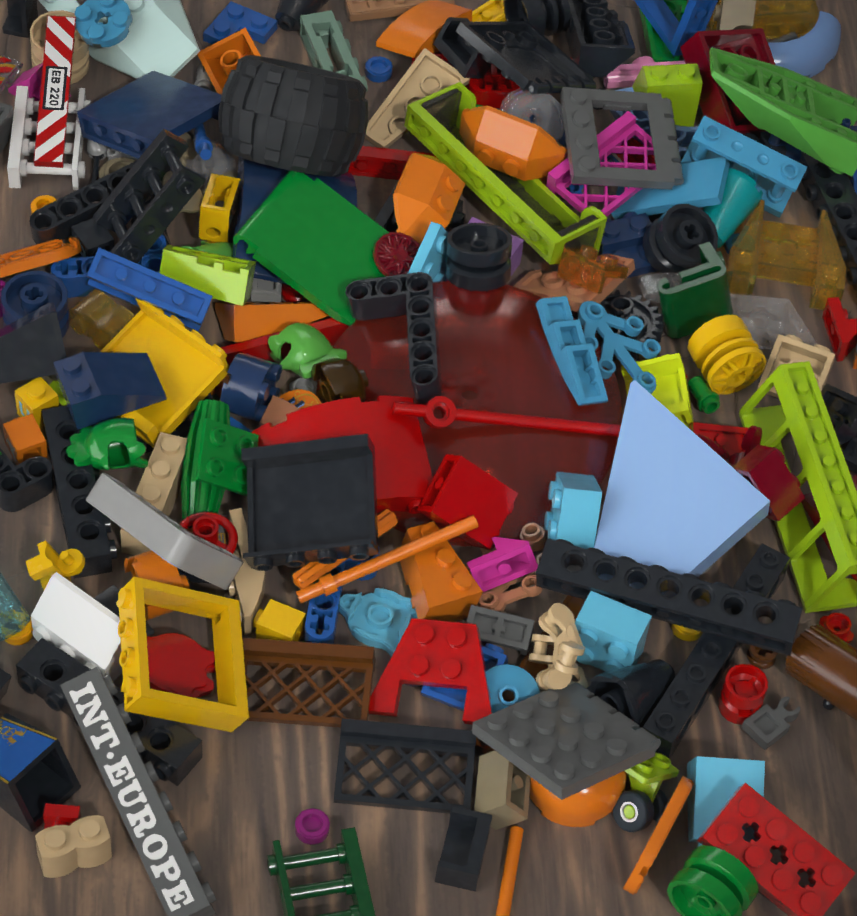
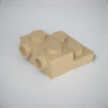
[757,334,835,398]

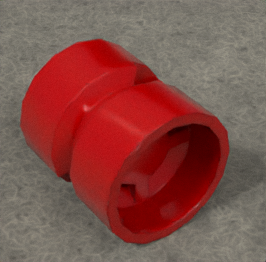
[718,664,768,725]

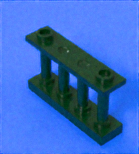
[267,827,375,916]

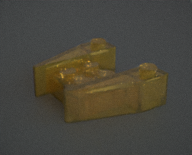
[726,200,846,310]

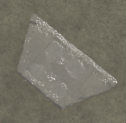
[730,294,817,350]

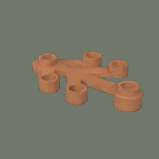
[466,523,547,613]

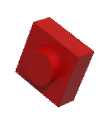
[43,803,81,828]

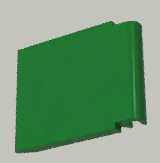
[233,170,389,326]

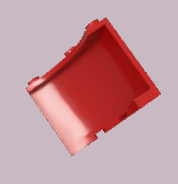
[251,395,433,514]

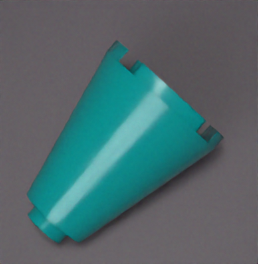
[702,168,763,248]

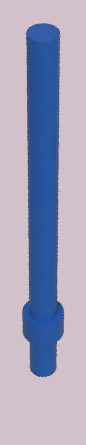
[193,123,213,160]

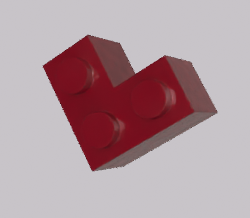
[733,445,806,521]

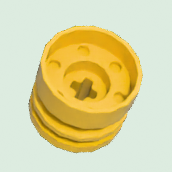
[687,315,767,395]

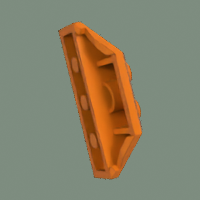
[459,105,567,181]
[393,153,466,245]

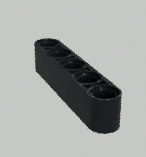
[29,161,137,244]

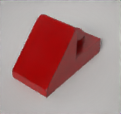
[822,297,857,362]

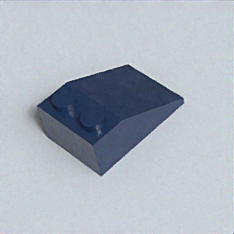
[53,352,167,430]

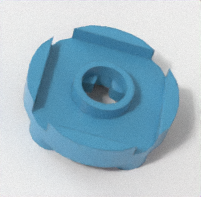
[75,0,133,47]

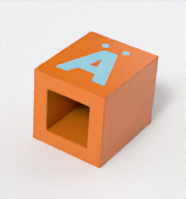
[3,414,48,465]

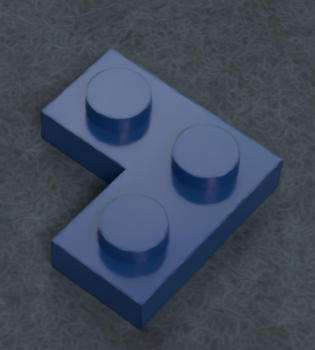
[203,1,278,44]

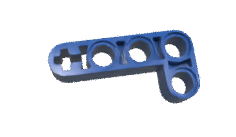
[51,234,166,298]
[304,546,380,644]

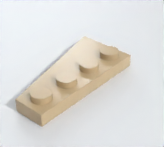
[365,48,470,148]

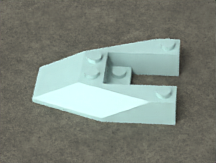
[38,0,200,79]

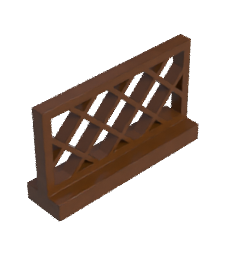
[242,638,376,728]

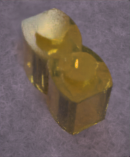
[69,289,135,350]

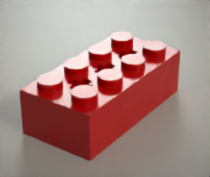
[697,783,856,916]

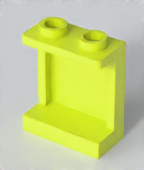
[621,353,694,428]

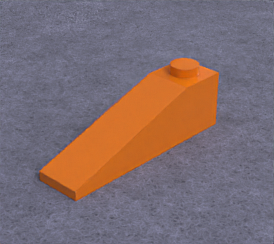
[215,301,329,343]

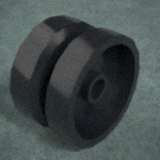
[643,204,718,278]
[446,223,512,291]

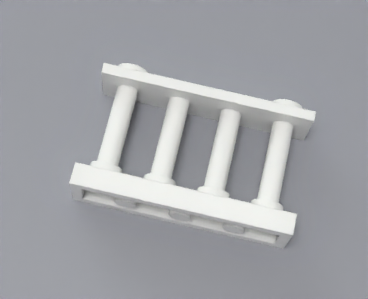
[7,86,91,190]

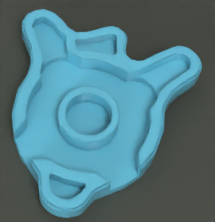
[339,588,418,657]

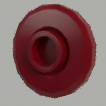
[373,232,420,276]

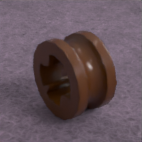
[747,645,778,669]

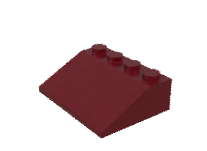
[680,28,776,138]

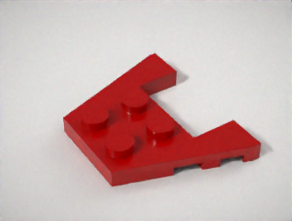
[369,618,492,725]

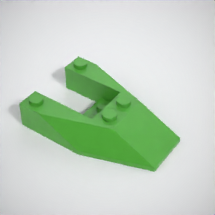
[709,47,857,176]

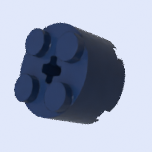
[220,352,282,423]

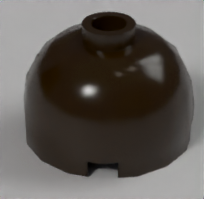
[312,358,369,403]

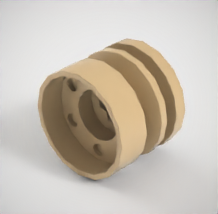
[30,10,90,84]

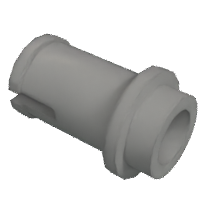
[194,64,215,92]

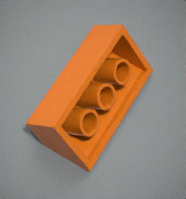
[197,27,261,95]

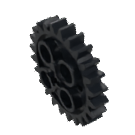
[571,289,664,362]

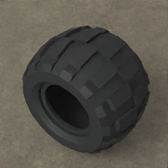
[218,55,368,177]

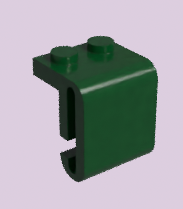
[657,241,733,338]

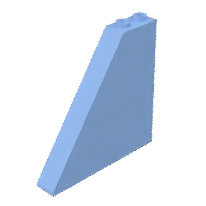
[594,380,770,619]

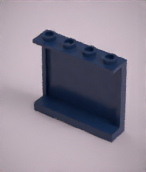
[77,71,222,159]

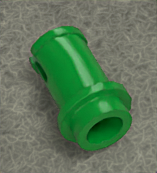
[687,376,720,414]

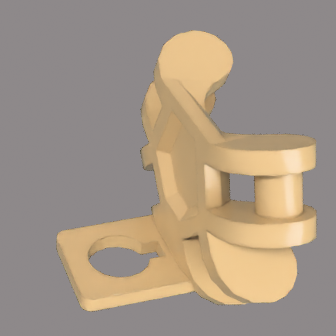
[528,603,589,691]

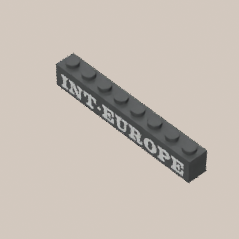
[60,667,217,916]

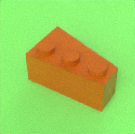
[400,521,483,622]

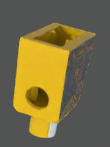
[199,173,240,243]

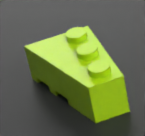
[159,245,256,306]

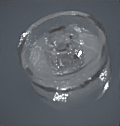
[499,88,564,142]

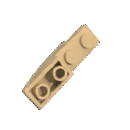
[225,508,265,635]

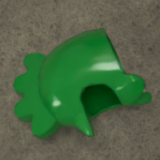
[66,418,148,470]

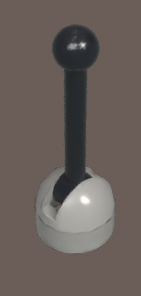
[87,139,110,183]

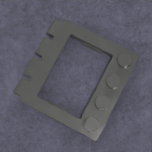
[560,87,684,190]

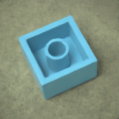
[544,472,602,549]
[575,591,652,672]

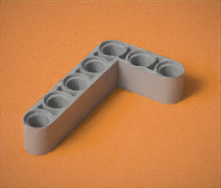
[86,472,244,590]

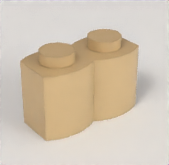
[35,815,112,878]

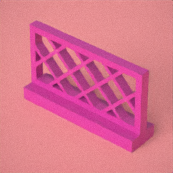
[546,111,656,217]

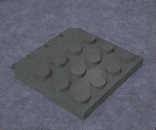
[472,682,661,800]

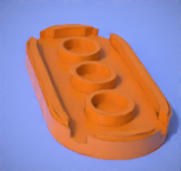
[0,237,82,278]
[623,776,694,895]

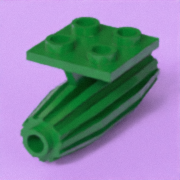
[181,399,259,520]

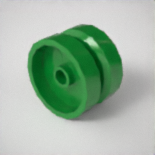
[667,845,759,916]

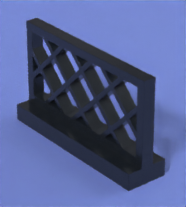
[334,718,476,814]

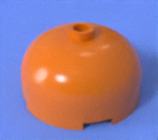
[529,771,627,827]

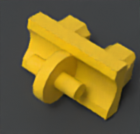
[26,540,85,590]

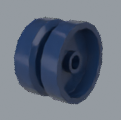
[1,271,70,338]

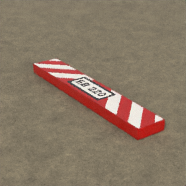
[34,15,76,168]

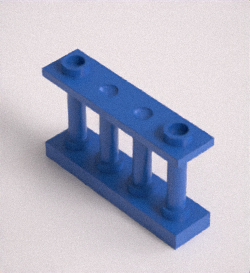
[87,248,213,332]

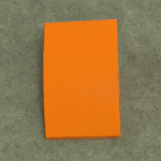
[376,0,472,59]

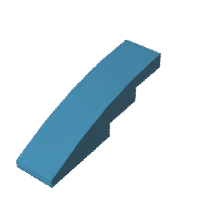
[535,296,608,406]

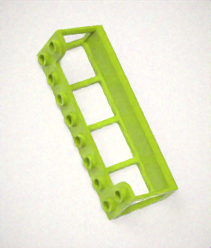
[739,361,857,613]

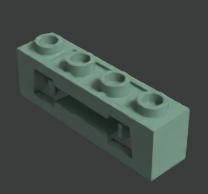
[300,10,368,92]

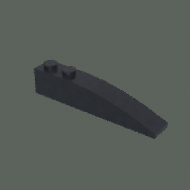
[566,0,636,79]

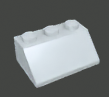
[31,572,122,681]

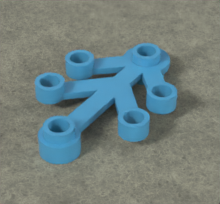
[578,301,661,395]

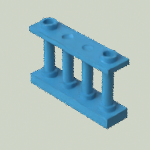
[680,116,807,218]

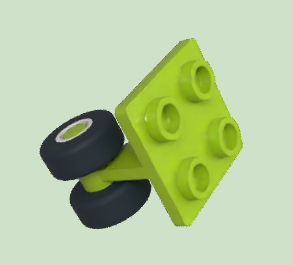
[613,753,680,832]

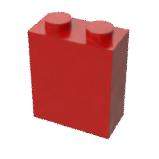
[417,454,518,549]

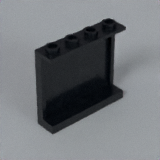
[241,434,379,571]

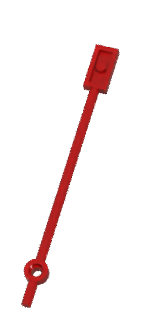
[392,396,749,458]

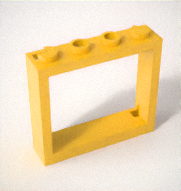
[116,576,249,732]

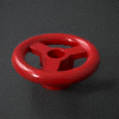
[179,512,238,554]

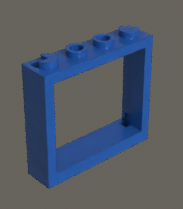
[634,0,718,56]

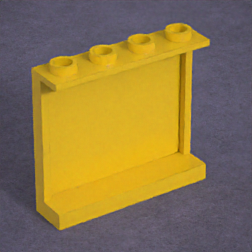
[100,298,229,448]

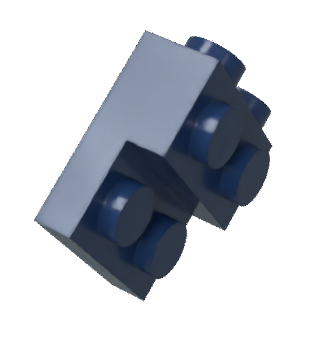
[598,212,657,278]

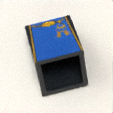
[0,713,81,832]

